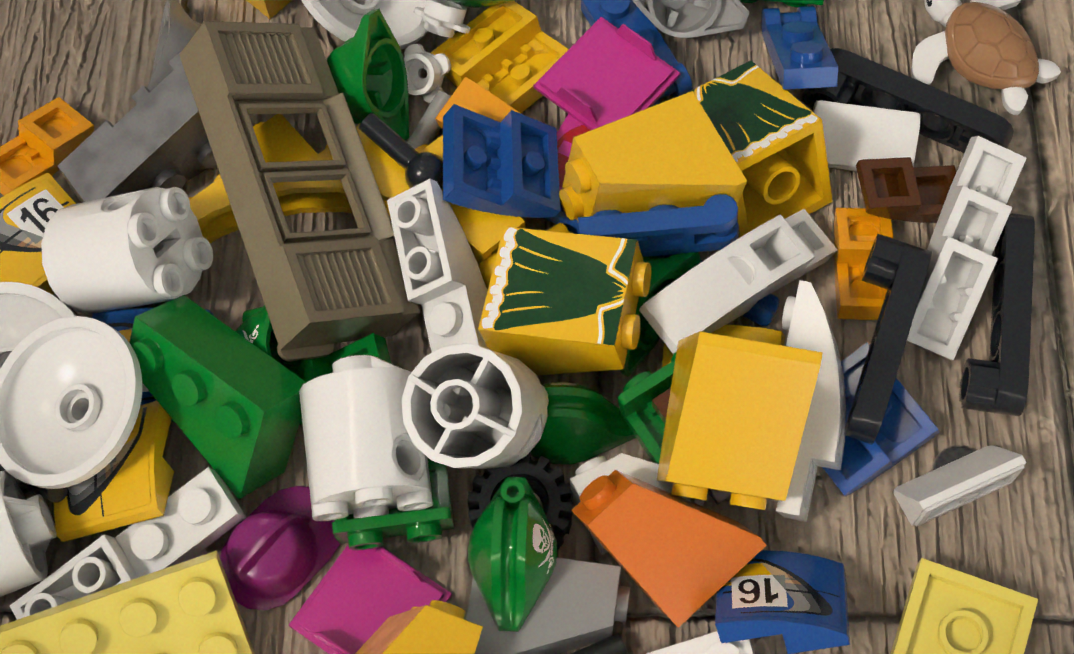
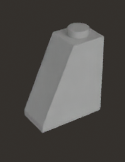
[466,557,630,654]

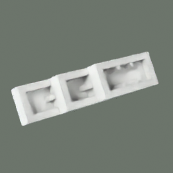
[907,136,1027,360]

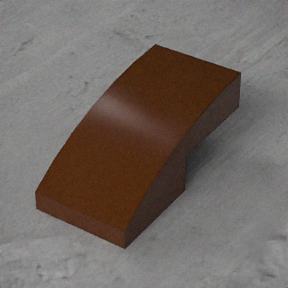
[856,157,956,223]

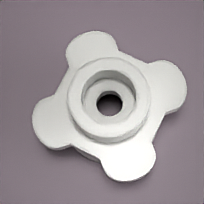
[414,0,470,38]
[404,44,451,103]

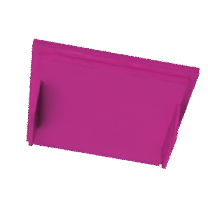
[533,17,681,130]
[288,545,452,654]

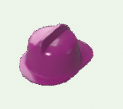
[220,486,340,611]

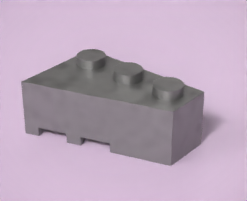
[58,51,217,203]

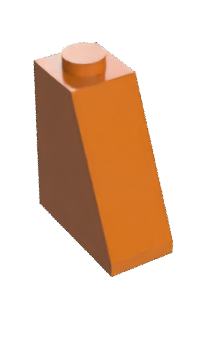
[571,470,767,628]

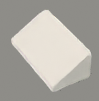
[812,100,921,171]
[893,445,1027,527]

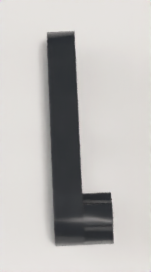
[802,48,1014,153]
[959,213,1035,416]
[844,234,932,445]

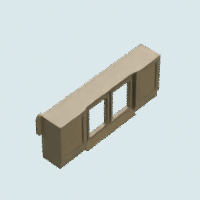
[179,21,420,362]

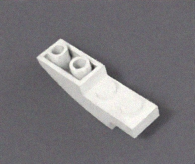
[387,179,489,353]
[639,209,838,354]
[770,280,846,522]
[10,467,246,620]

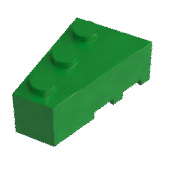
[129,295,307,500]

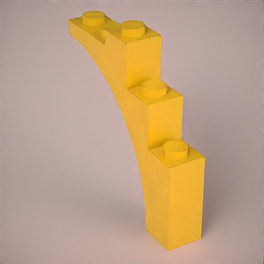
[189,114,525,267]

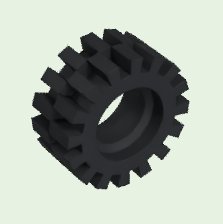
[467,452,573,550]

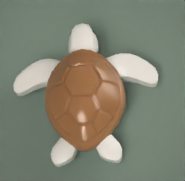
[911,0,1061,115]

